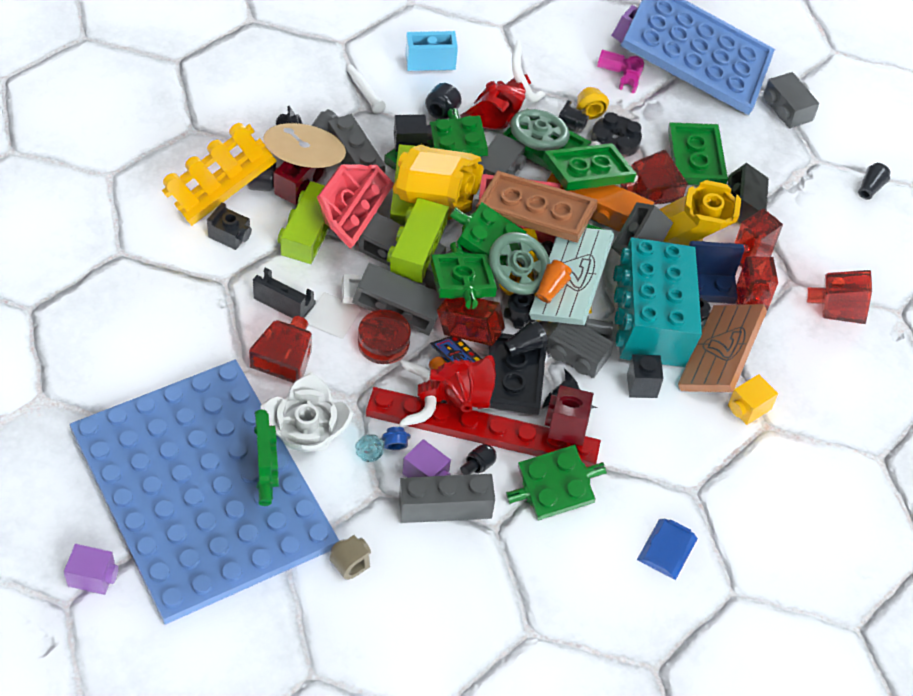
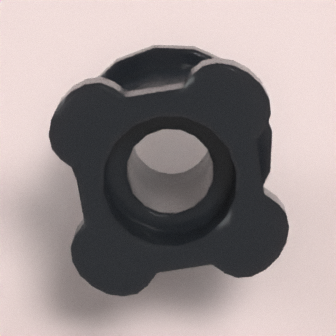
[559,100,589,133]
[503,293,535,329]

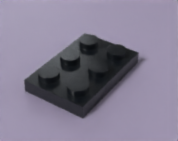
[488,332,547,415]

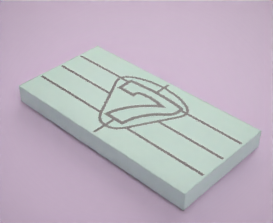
[529,228,614,325]

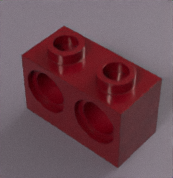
[273,161,326,205]

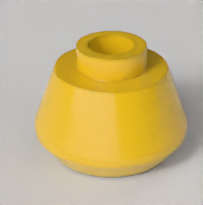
[576,87,609,119]

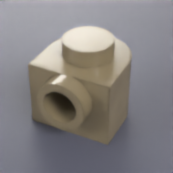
[329,535,371,580]

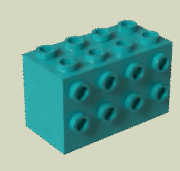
[613,237,702,368]

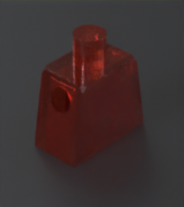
[620,150,688,205]
[806,270,872,324]
[249,316,312,383]

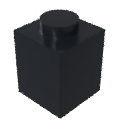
[394,114,432,152]
[627,354,664,398]

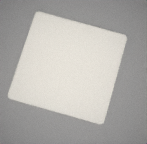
[304,292,362,339]

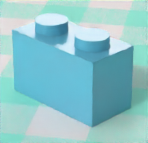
[405,31,458,71]

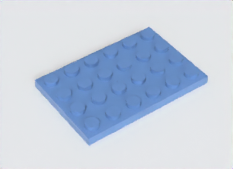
[620,0,775,115]

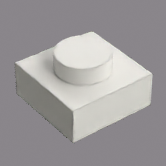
[342,274,362,304]

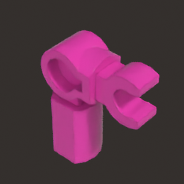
[597,50,644,93]

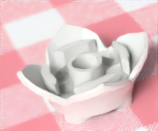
[261,372,353,452]

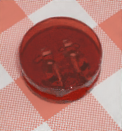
[358,310,411,364]

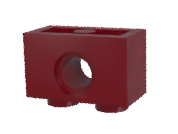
[545,385,594,446]

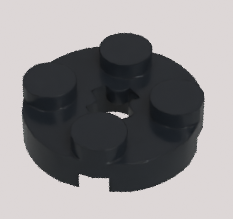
[591,112,642,157]

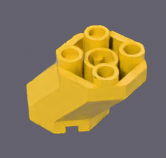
[393,145,484,211]
[660,180,741,246]

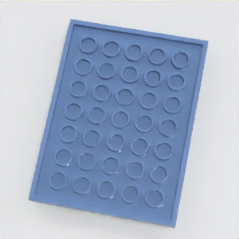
[70,359,340,625]

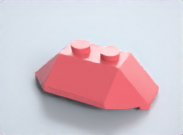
[317,165,394,248]

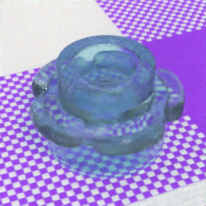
[355,434,384,462]

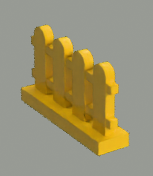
[162,123,277,226]

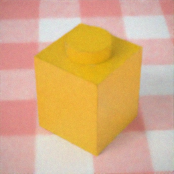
[728,374,779,425]

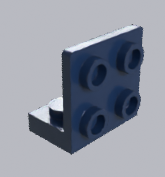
[689,241,745,304]

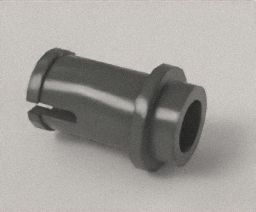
[584,315,613,339]

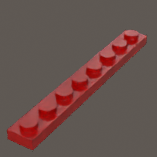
[366,387,601,467]

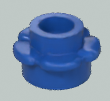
[381,427,411,450]

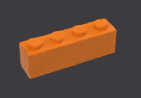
[546,173,654,232]

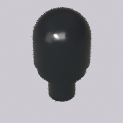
[460,444,497,475]

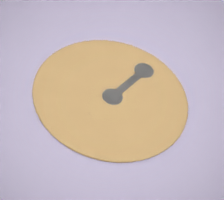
[263,123,346,168]

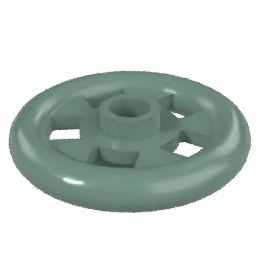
[510,109,570,151]
[489,232,550,295]

